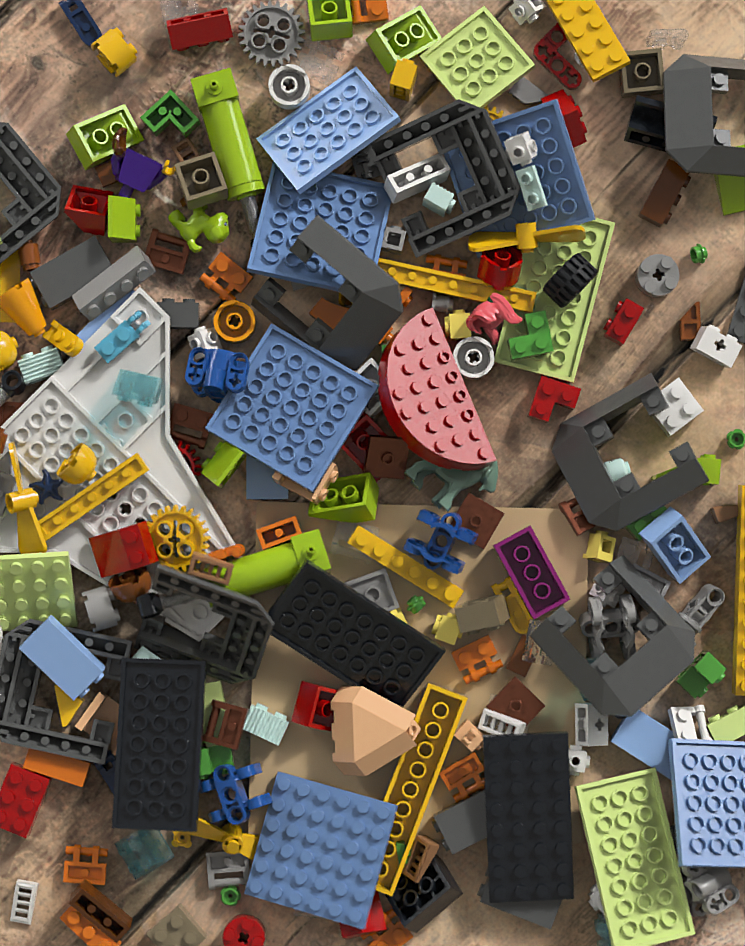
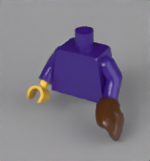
[111,128,175,198]

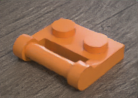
[351,0,389,25]

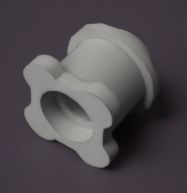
[432,292,454,315]

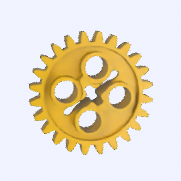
[147,504,211,572]

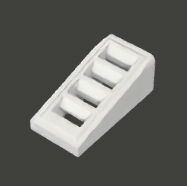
[477,708,526,735]
[10,879,39,925]

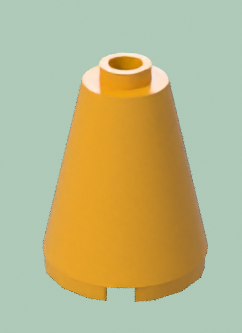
[0,278,46,337]

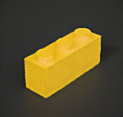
[389,58,417,102]

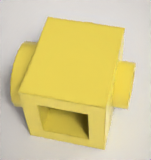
[444,309,471,341]
[431,612,463,645]

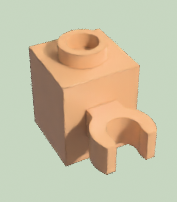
[454,719,485,752]

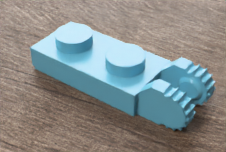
[94,310,151,363]

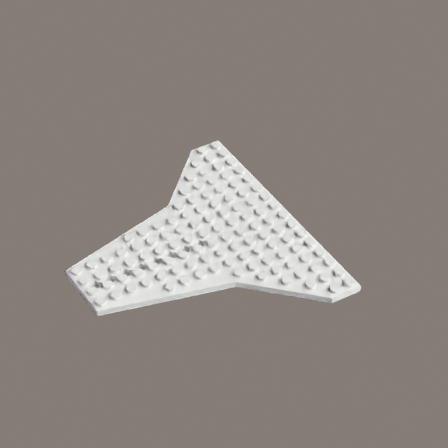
[0,287,243,642]

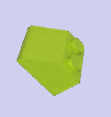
[108,195,141,243]

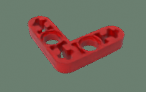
[533,22,582,90]

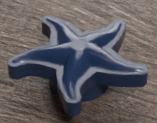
[29,469,64,505]

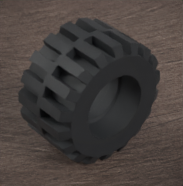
[543,253,597,308]

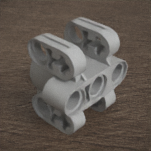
[579,594,641,662]
[677,858,740,917]

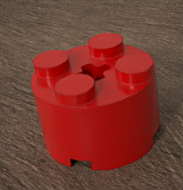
[477,246,523,291]
[223,914,266,946]

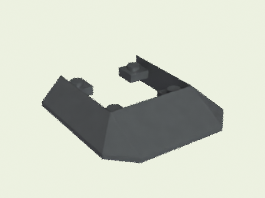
[663,54,745,177]
[367,99,520,258]
[0,122,61,264]
[251,215,403,370]
[552,373,710,531]
[530,555,695,717]
[134,564,274,684]
[0,619,132,765]

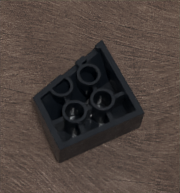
[385,846,463,933]

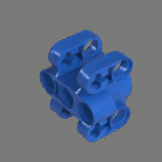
[185,347,250,403]
[403,509,478,574]
[200,763,273,825]

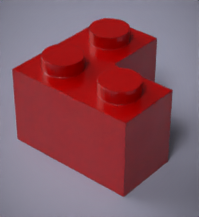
[541,89,587,148]
[527,376,581,423]

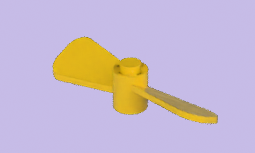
[468,222,586,253]
[5,442,47,554]
[179,818,260,861]

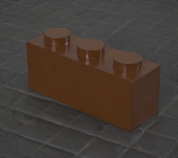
[638,159,692,228]
[69,879,133,943]

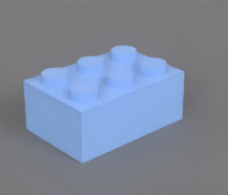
[639,506,711,584]

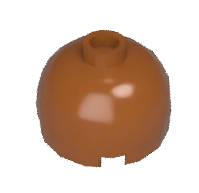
[108,566,152,604]

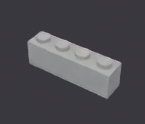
[72,246,156,321]

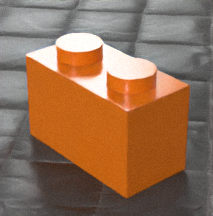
[256,516,302,550]

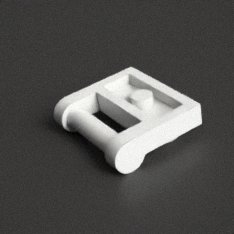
[668,705,712,740]

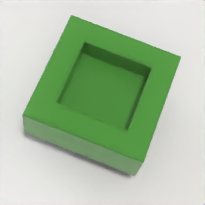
[396,840,411,864]

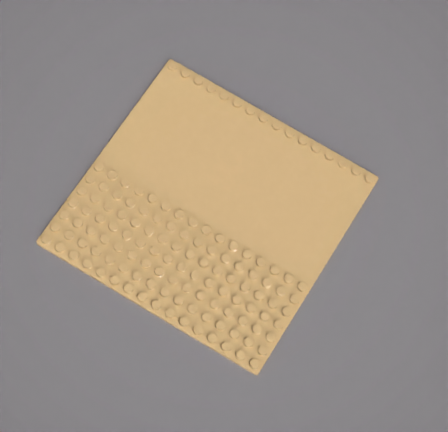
[248,501,589,844]

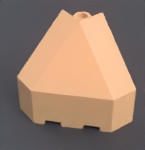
[331,686,421,776]

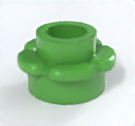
[690,244,708,264]
[727,429,745,449]
[407,595,426,614]
[220,886,241,906]

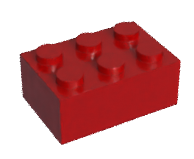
[0,762,53,838]

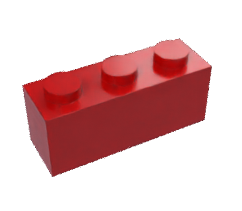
[166,8,233,51]

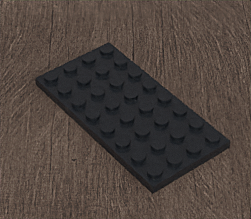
[267,559,446,708]
[112,658,207,832]
[483,731,574,903]

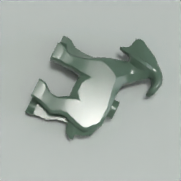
[404,460,498,512]

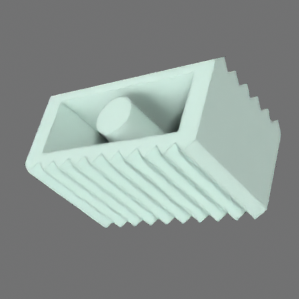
[422,182,456,218]
[17,345,64,386]
[244,703,289,746]

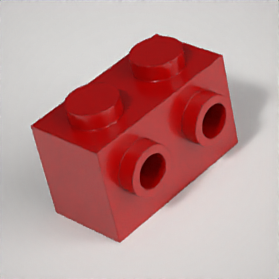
[603,298,645,346]

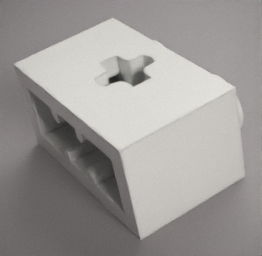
[690,324,742,368]
[575,703,609,746]

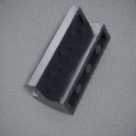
[624,95,717,152]

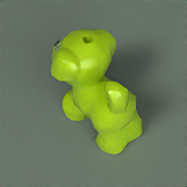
[168,205,229,253]

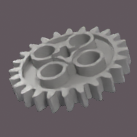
[238,0,305,68]

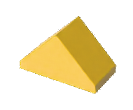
[54,685,85,727]

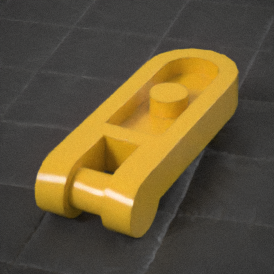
[42,320,84,357]
[491,576,533,634]

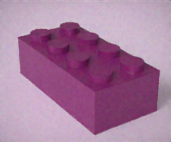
[493,525,571,619]

